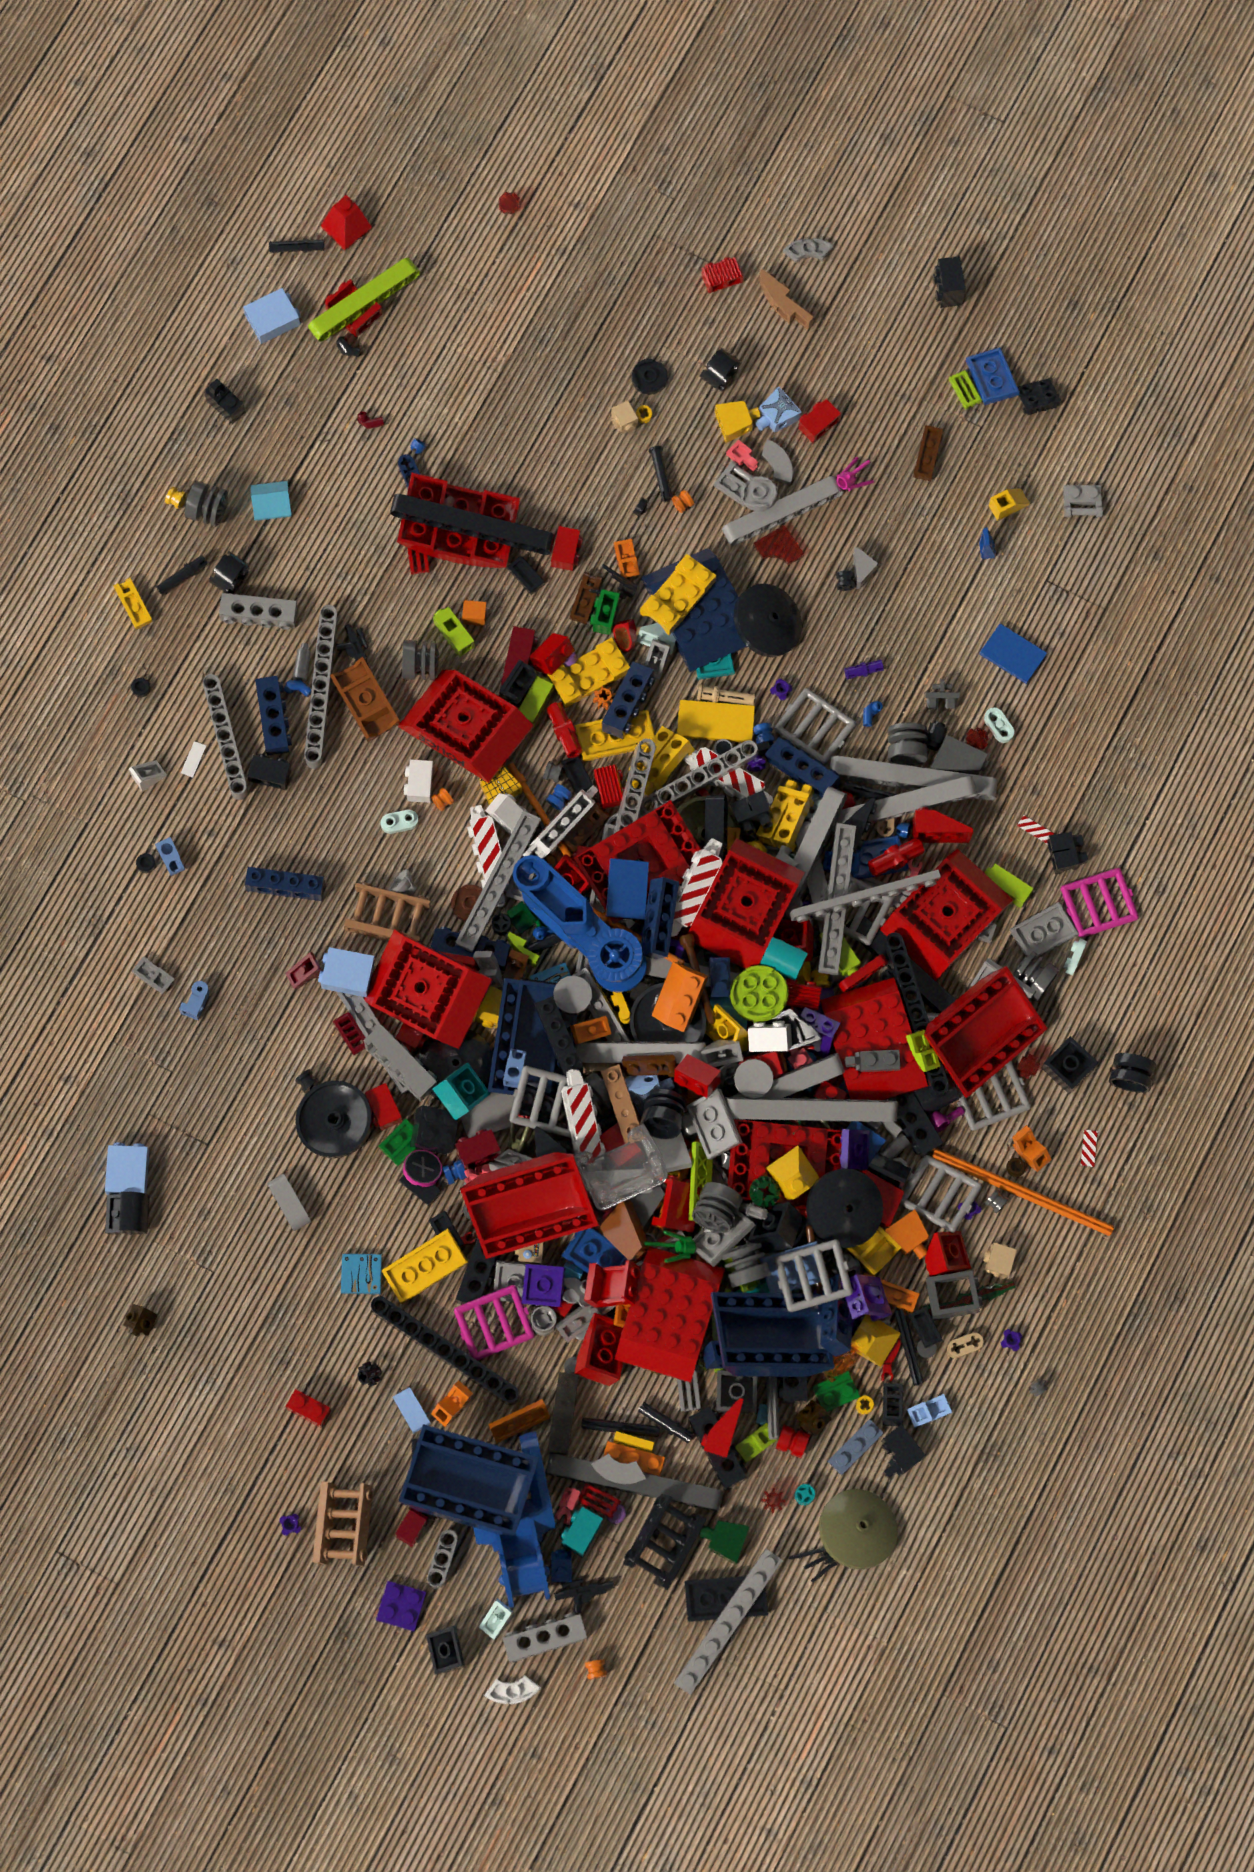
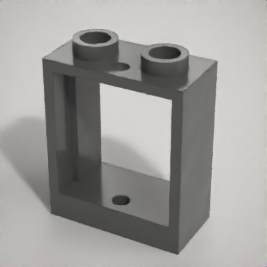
[926,1270,983,1320]

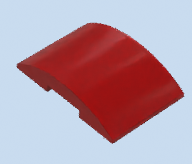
[397,473,520,568]

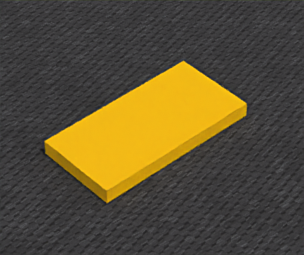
[677,700,755,743]
[575,710,655,762]
[381,1229,469,1304]

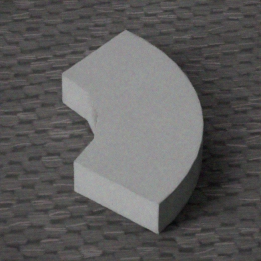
[783,238,834,263]
[761,439,793,485]
[591,1454,646,1485]

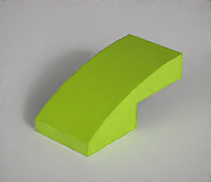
[508,932,540,968]
[906,1030,941,1072]
[735,1423,778,1464]

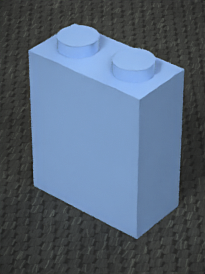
[243,288,301,344]
[318,947,375,997]
[105,1143,150,1195]

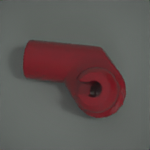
[357,411,384,429]

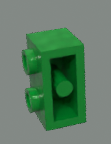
[590,589,620,635]

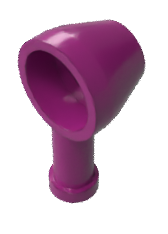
[929,1106,965,1133]

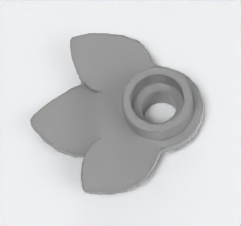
[562,1278,591,1308]

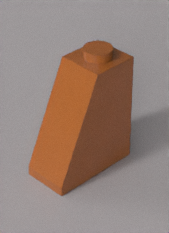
[598,1200,649,1261]

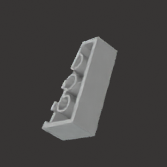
[364,1024,437,1102]

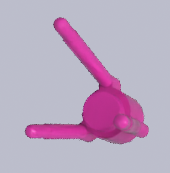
[837,457,874,491]

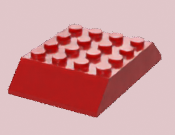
[924,966,1048,1098]
[820,978,928,1100]
[460,1152,599,1259]
[615,1246,725,1383]

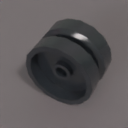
[1109,1053,1156,1093]

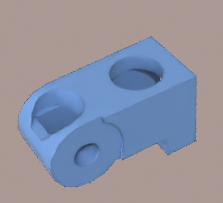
[155,837,185,876]
[179,981,209,1020]
[503,1049,526,1088]

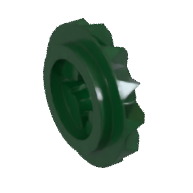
[749,1176,781,1208]

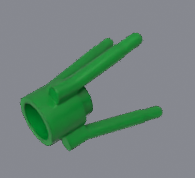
[644,1230,696,1263]

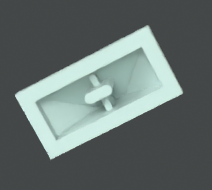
[637,623,676,655]
[479,1599,514,1640]

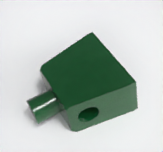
[699,1521,749,1565]

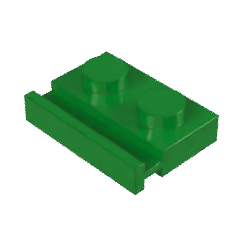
[377,1119,416,1166]
[812,1371,860,1412]

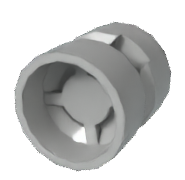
[531,1306,556,1336]

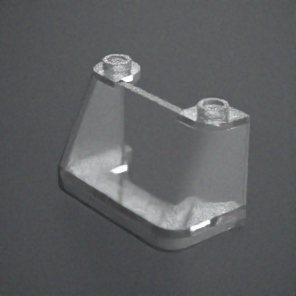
[574,1124,668,1210]

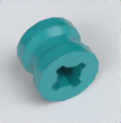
[794,1484,815,1506]

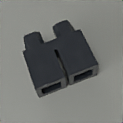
[730,790,774,836]
[1047,832,1088,875]

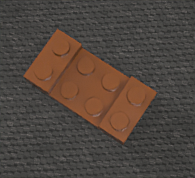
[330,657,400,742]

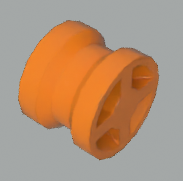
[672,490,694,513]
[430,788,454,812]
[585,1659,607,1680]

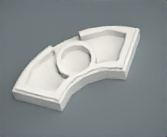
[484,1676,541,1704]

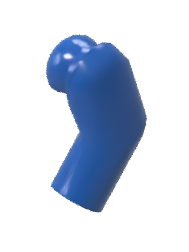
[284,680,312,697]
[863,701,883,727]
[533,926,553,940]

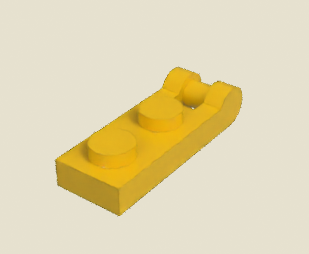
[113,577,153,630]
[610,992,630,1024]

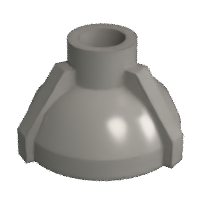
[389,869,417,896]

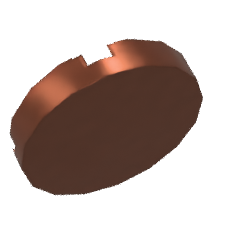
[451,885,483,922]

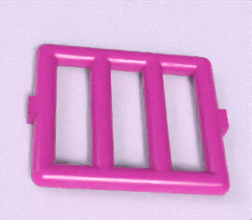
[1060,868,1139,938]
[454,1285,535,1361]

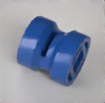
[753,723,775,745]
[546,784,572,811]
[442,1160,467,1185]

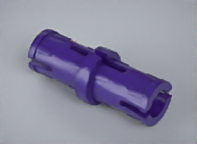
[844,659,884,680]

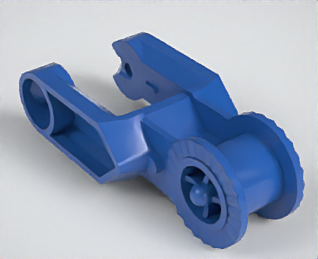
[513,855,647,993]
[473,1431,556,1608]

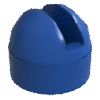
[410,438,427,454]
[897,822,911,838]

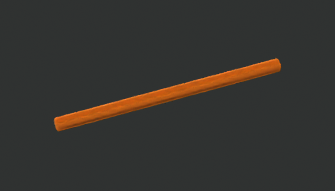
[932,1148,1114,1236]

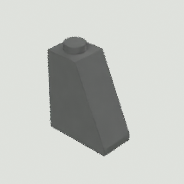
[930,735,989,775]
[616,1178,667,1233]

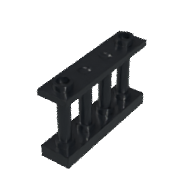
[623,1493,707,1590]

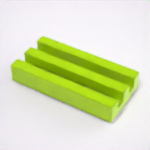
[949,370,982,410]

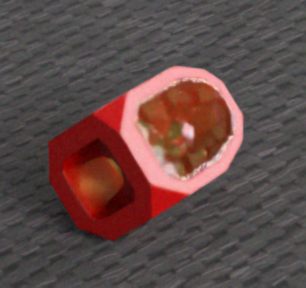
[613,619,637,652]

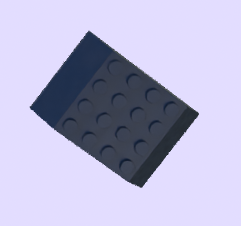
[641,548,747,673]
[488,978,578,1102]
[711,1292,835,1377]
[399,1424,539,1536]

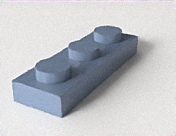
[827,1419,884,1476]

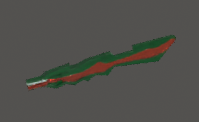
[922,1281,1016,1321]

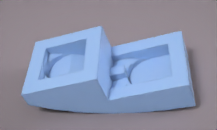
[393,1387,431,1434]
[907,1394,953,1428]

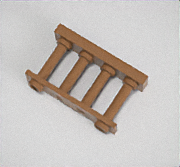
[344,882,431,942]
[601,1064,644,1144]
[312,1481,374,1567]

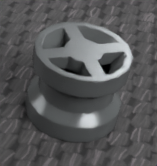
[543,761,564,783]
[985,1189,1009,1214]

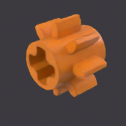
[593,686,616,710]

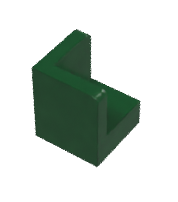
[507,901,536,934]

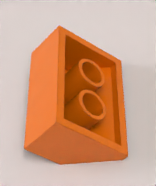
[652,961,709,1032]

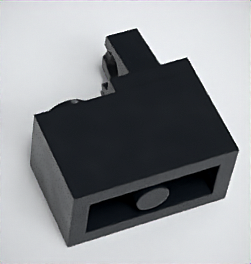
[204,379,245,424]
[881,1424,926,1479]

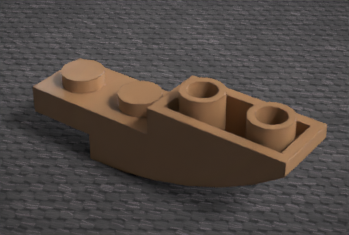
[759,269,814,330]

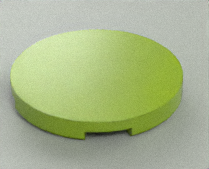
[730,965,789,1022]

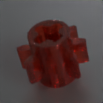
[498,192,520,215]
[965,727,990,750]
[1017,1054,1040,1079]
[760,1488,786,1514]

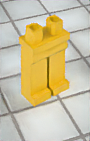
[626,726,695,796]
[756,780,814,852]

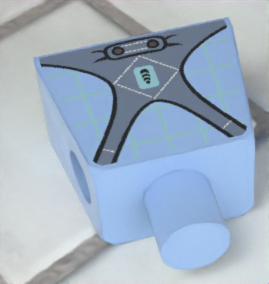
[755,387,801,432]
[626,1075,675,1117]

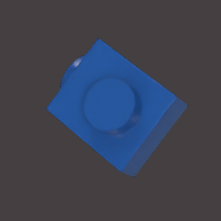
[551,1549,572,1582]

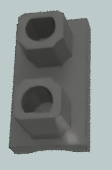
[924,678,960,709]

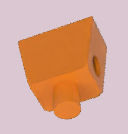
[885,1209,929,1260]

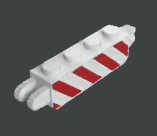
[683,747,774,806]
[523,786,598,859]
[467,805,509,907]
[671,838,722,937]
[561,1069,605,1172]

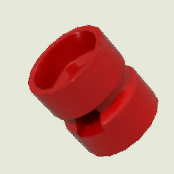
[775,1424,810,1459]

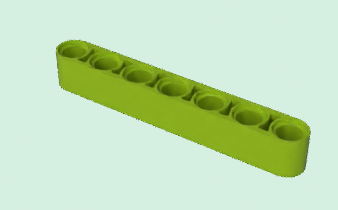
[308,257,420,342]

